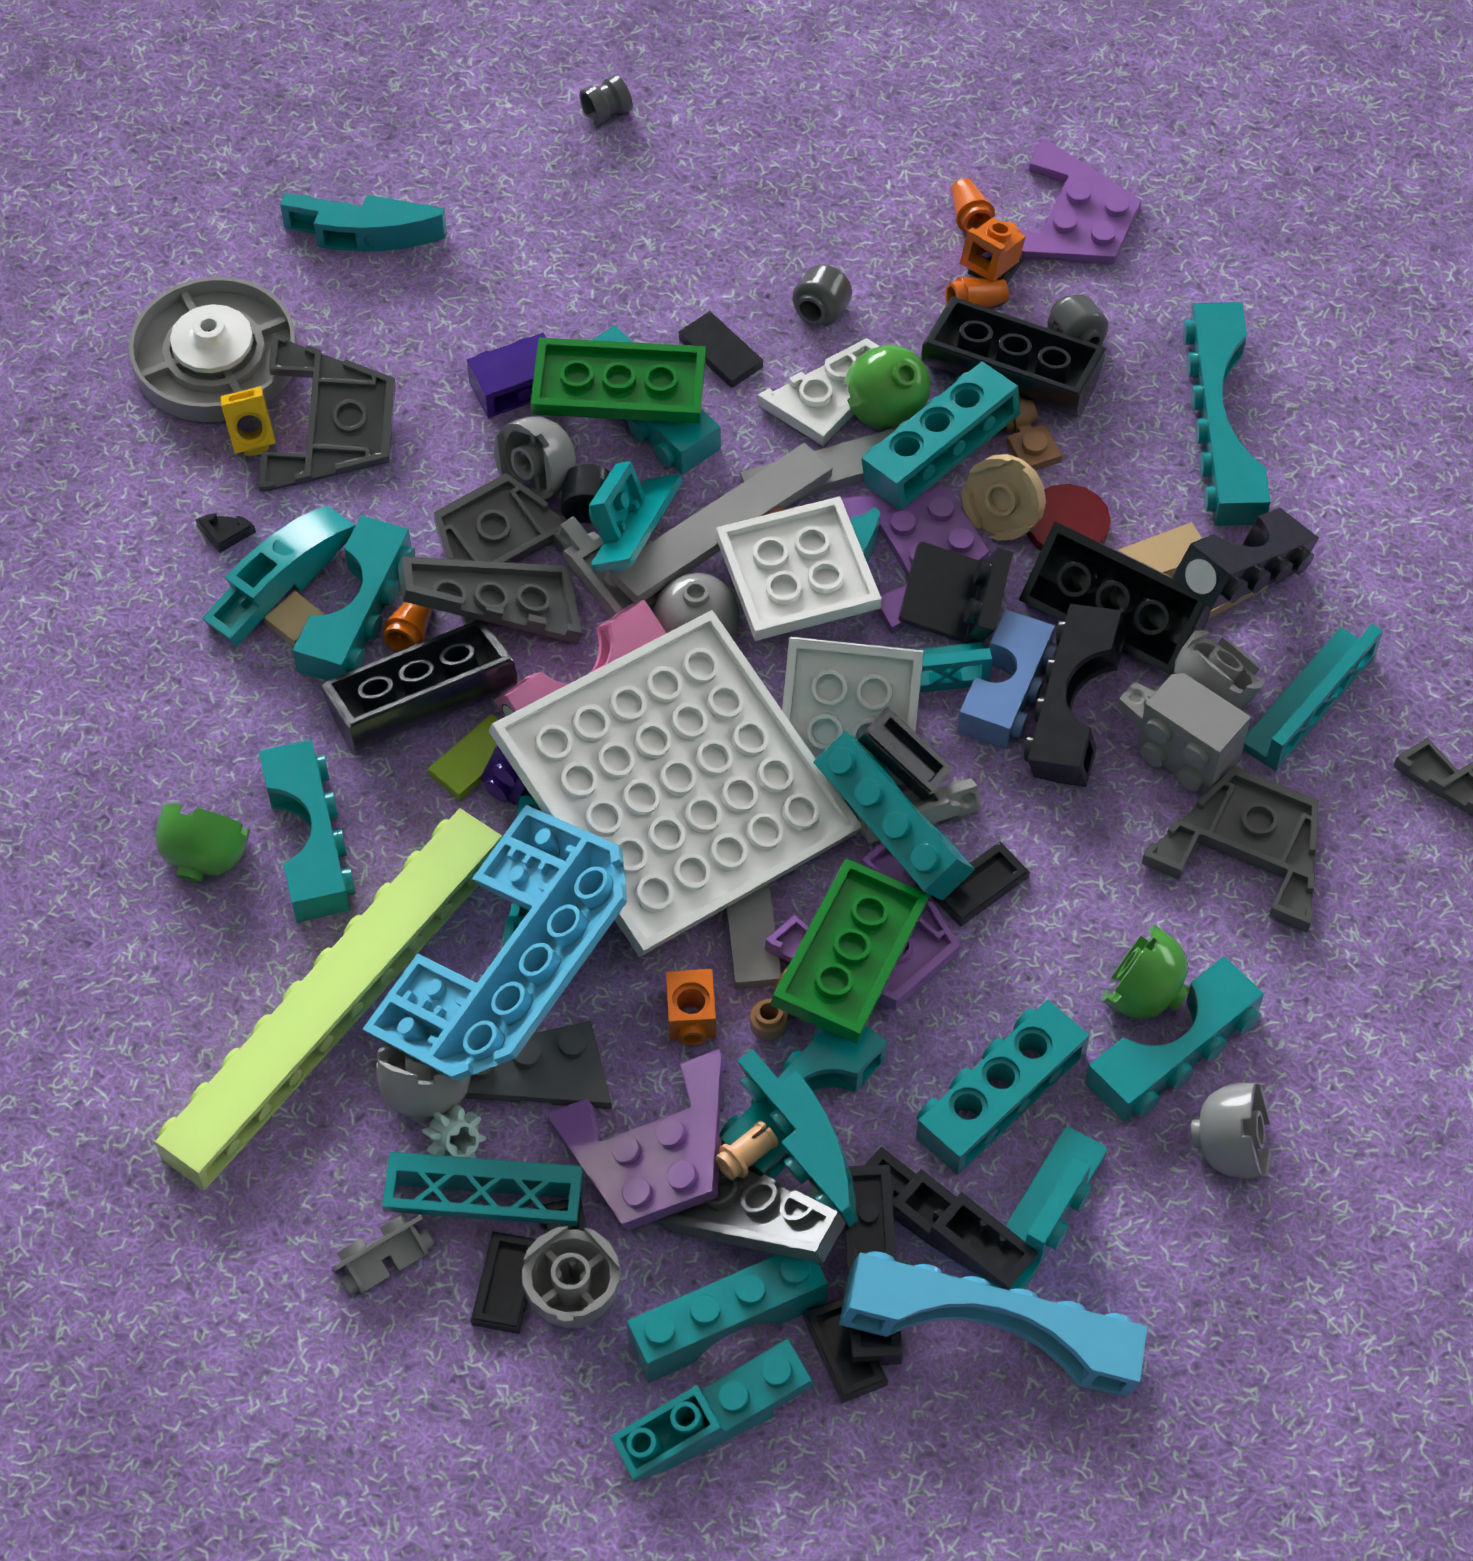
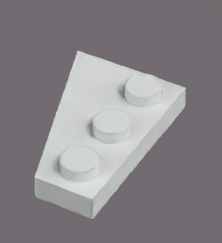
[757,338,879,446]

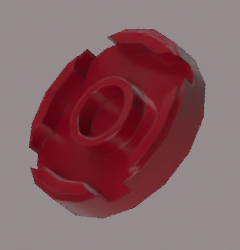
[1027,484,1111,551]

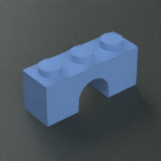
[957,609,1058,750]

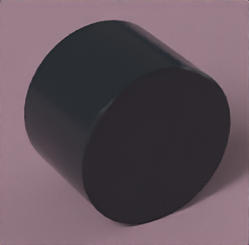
[561,464,610,523]

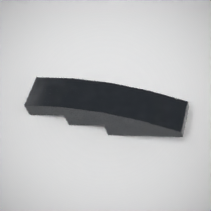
[864,1147,1039,1290]

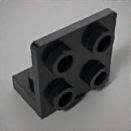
[898,542,1014,644]

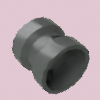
[579,74,633,127]

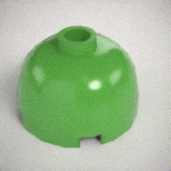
[845,344,930,431]
[155,804,251,883]
[1101,925,1190,1020]

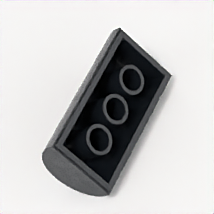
[921,297,1107,417]
[1019,521,1211,675]
[321,620,518,752]

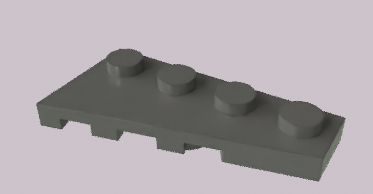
[398,556,582,644]
[660,1170,846,1264]

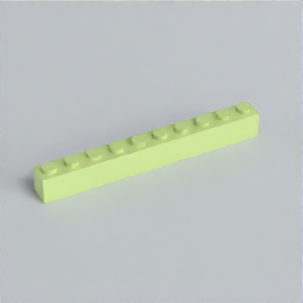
[155,808,503,1191]

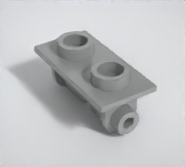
[331,1213,435,1296]

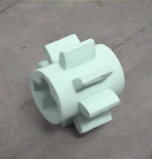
[422,1104,486,1158]

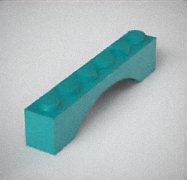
[1183,302,1271,526]

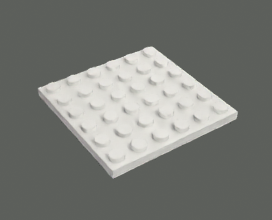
[488,610,861,957]

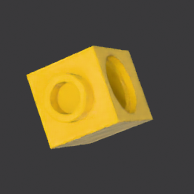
[220,386,276,456]

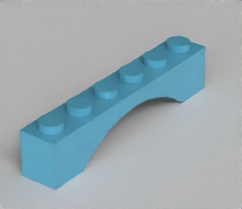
[839,1252,1148,1396]

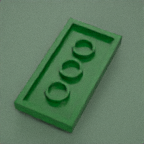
[530,337,706,424]
[770,858,930,1044]

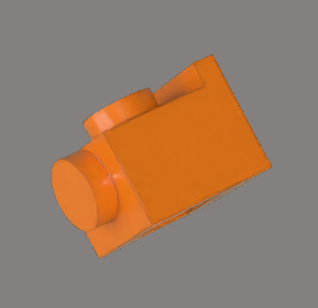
[960,217,1026,282]

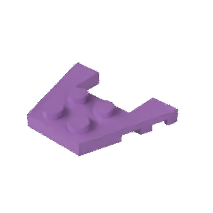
[987,139,1142,264]
[841,488,989,634]
[765,843,960,1010]
[548,1049,727,1231]

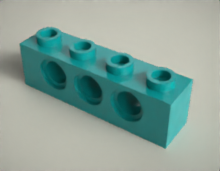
[861,362,1020,511]
[916,999,1090,1175]

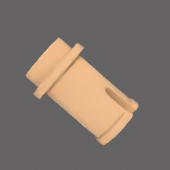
[715,1121,779,1180]

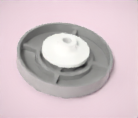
[129,277,297,422]

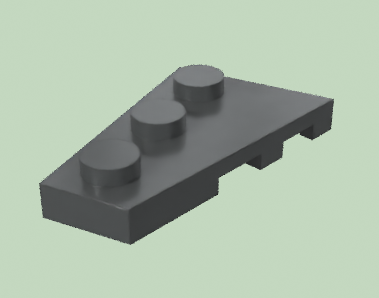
[464,1021,612,1109]

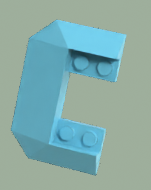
[363,805,627,1082]

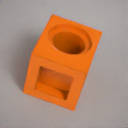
[666,969,716,1046]

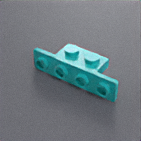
[589,461,683,573]
[976,1127,1107,1291]

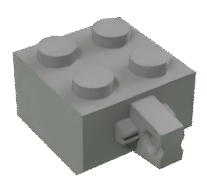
[1118,673,1251,794]

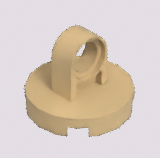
[961,454,1046,541]

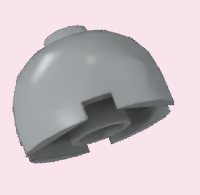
[494,416,576,500]
[653,572,740,640]
[1174,630,1265,710]
[376,1044,471,1123]
[1191,1082,1270,1179]
[522,1226,621,1329]

